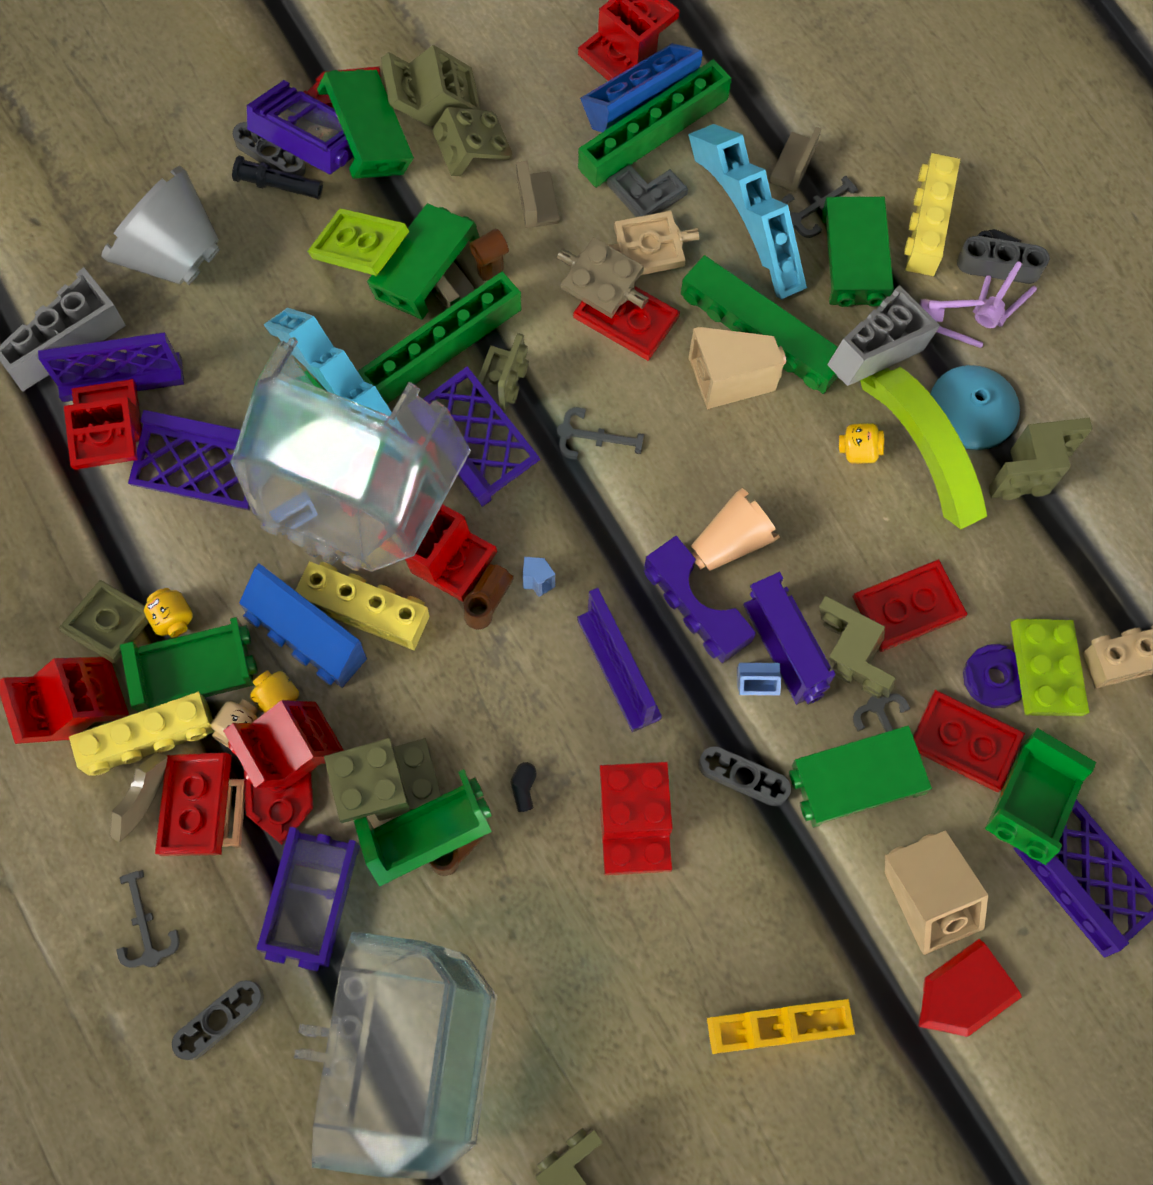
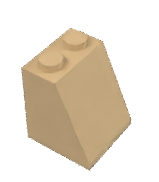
[689,327,786,409]
[885,830,988,955]

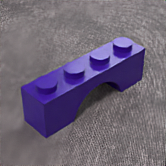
[644,536,756,664]

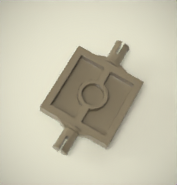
[557,237,648,318]

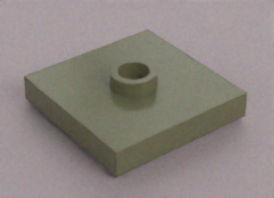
[59,580,149,664]

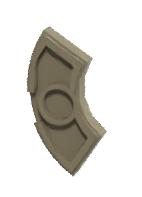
[110,752,167,842]

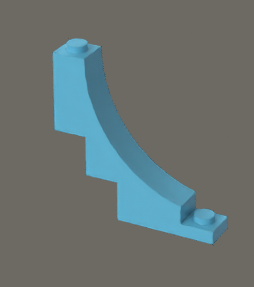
[688,124,807,299]
[264,308,411,460]

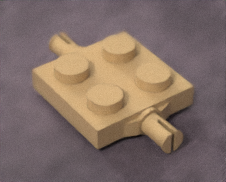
[608,211,699,275]

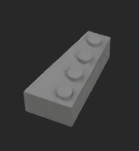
[0,267,126,392]
[827,285,940,386]

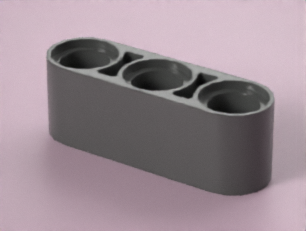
[957,236,1050,284]

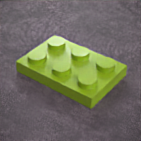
[307,208,409,276]
[1010,618,1089,716]

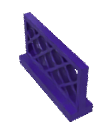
[38,332,184,402]
[406,366,540,507]
[128,410,270,511]
[577,588,662,733]
[1013,799,1153,958]

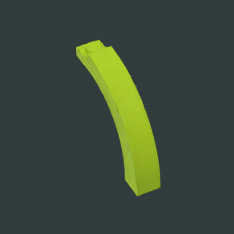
[860,367,987,529]

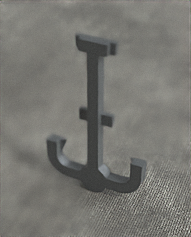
[781,176,858,238]
[557,407,644,460]
[853,694,910,732]
[116,870,180,968]

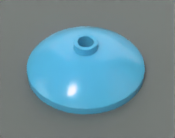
[930,365,1020,450]

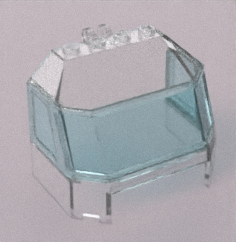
[230,337,471,572]
[294,932,499,1179]

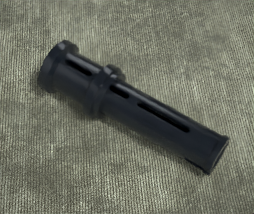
[232,155,323,200]

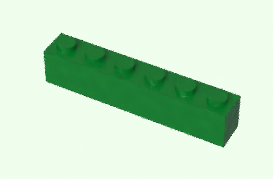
[578,59,732,188]
[680,255,838,394]
[358,271,522,404]

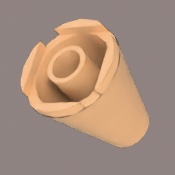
[691,488,780,571]

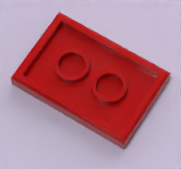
[573,286,680,361]
[852,559,968,652]
[913,690,1025,792]
[155,753,232,856]

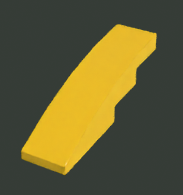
[707,999,855,1054]

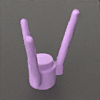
[973,261,1037,328]
[919,299,985,348]

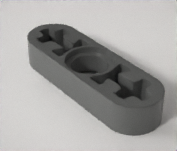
[232,122,306,176]
[699,747,791,806]
[172,980,264,1060]

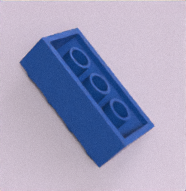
[580,43,703,132]
[239,563,367,688]

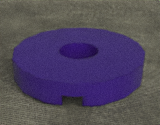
[963,644,1022,708]

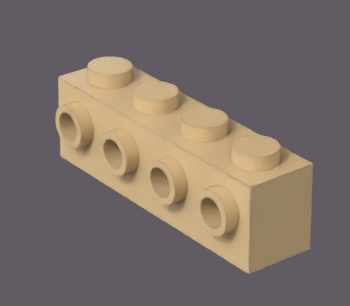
[1083,625,1153,688]

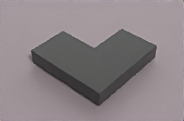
[607,164,688,217]

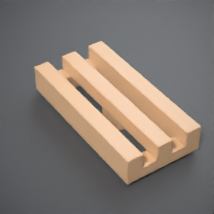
[222,779,245,847]

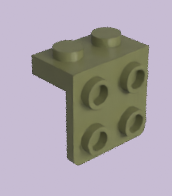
[432,107,512,176]
[475,333,529,413]

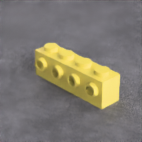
[904,153,960,276]
[295,561,430,650]
[69,692,214,776]

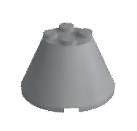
[101,166,220,285]

